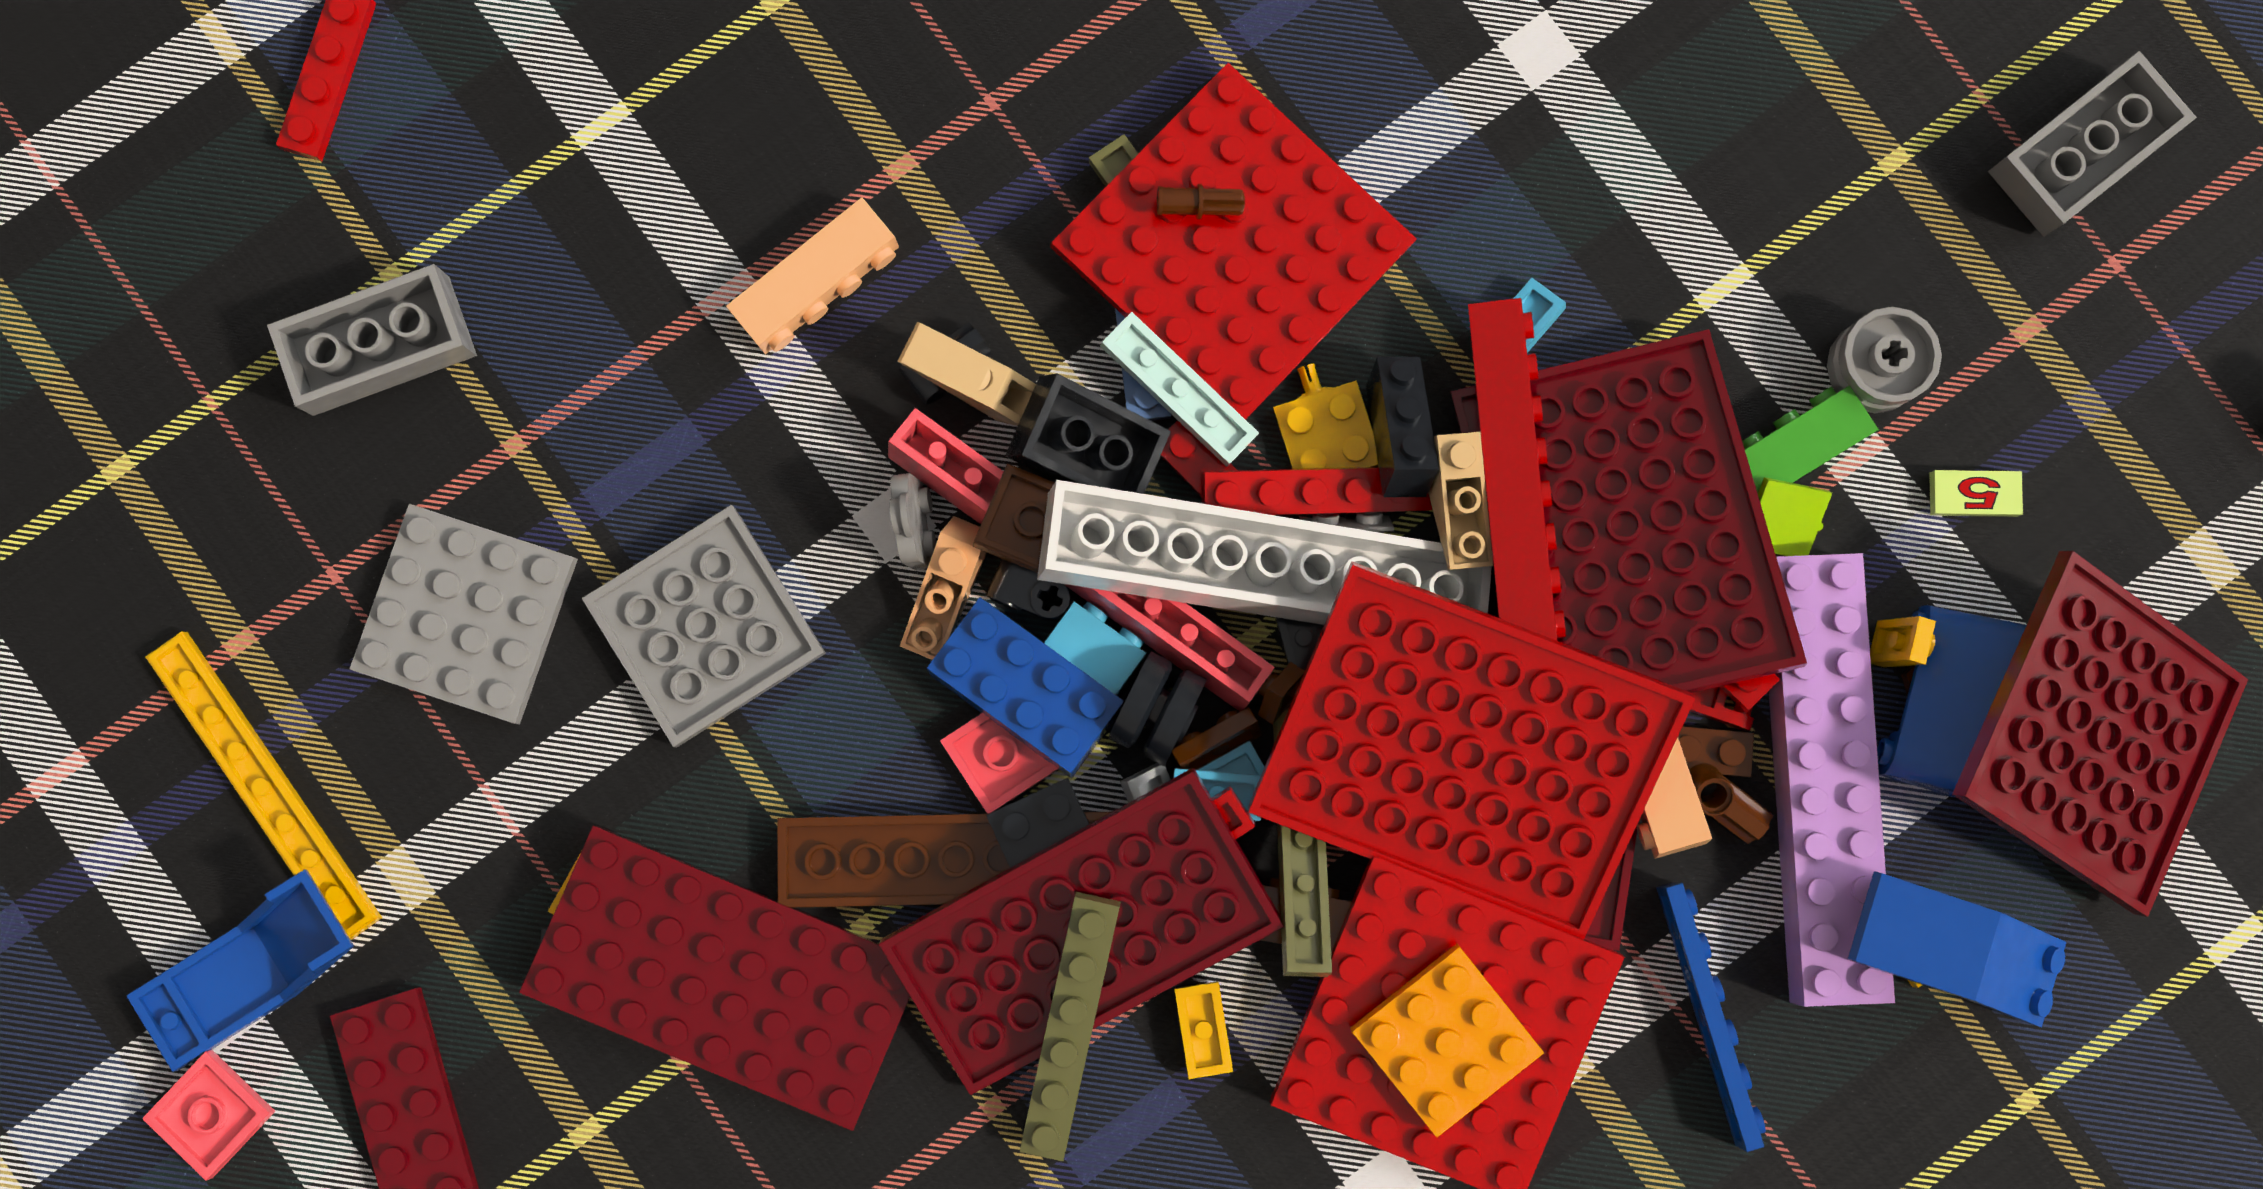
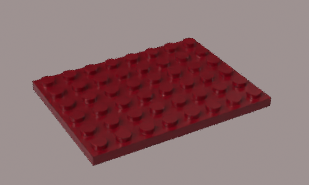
[1451,329,1807,693]

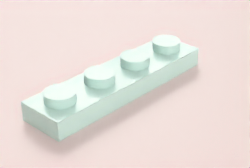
[1100,312,1259,467]

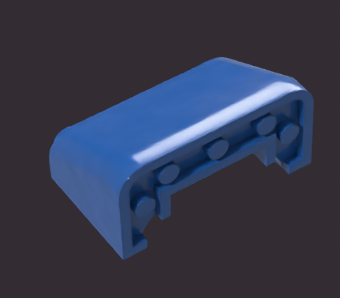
[1877,605,2026,798]

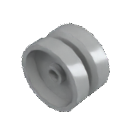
[1827,307,1942,413]

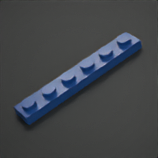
[1656,882,1766,1152]

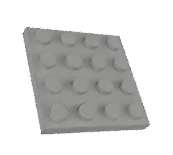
[350,504,578,725]
[582,505,826,748]

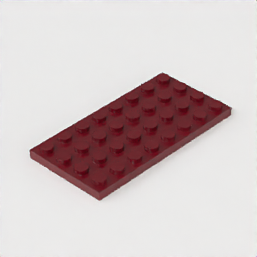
[879,767,1284,1095]
[519,825,910,1131]

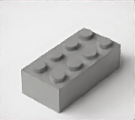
[1988,51,2197,237]
[267,264,477,416]

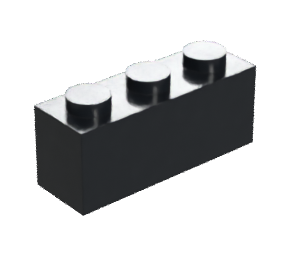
[1366,357,1439,497]

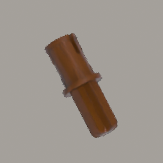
[1157,184,1245,219]

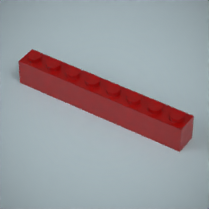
[1468,298,1566,641]

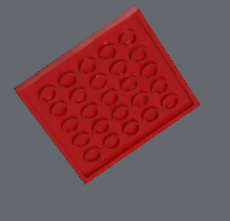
[1050,63,1417,420]
[1270,856,1625,1189]

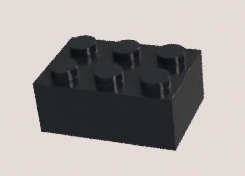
[1005,373,1171,494]

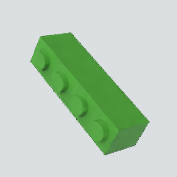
[1742,385,1879,493]

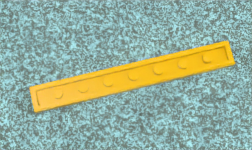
[145,631,383,940]

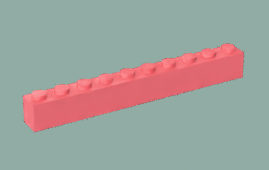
[888,408,1275,712]

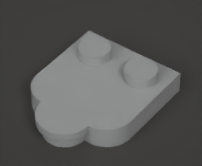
[889,473,936,570]

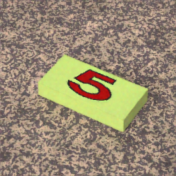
[1929,470,2023,517]

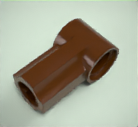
[1689,763,1773,844]

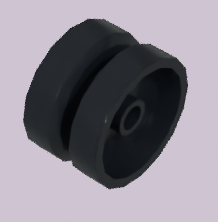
[1108,652,1207,766]

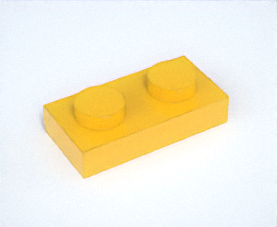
[1870,616,1936,667]
[1174,981,1233,1079]

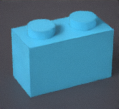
[1044,601,1146,696]

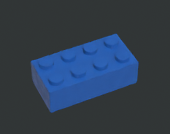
[927,597,1124,779]

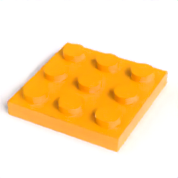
[1350,944,1544,1137]

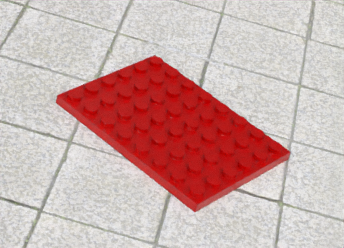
[1248,561,1695,939]

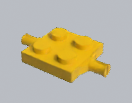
[1273,364,1378,469]

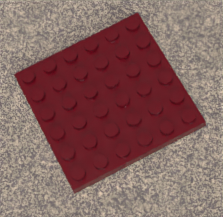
[1952,551,2248,917]

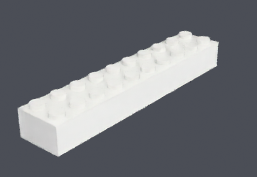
[1037,480,1493,625]

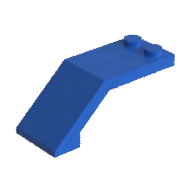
[127,869,354,1072]
[1848,871,2066,1028]

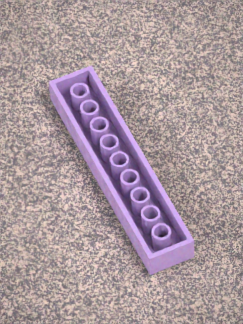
[1769,553,1895,1007]

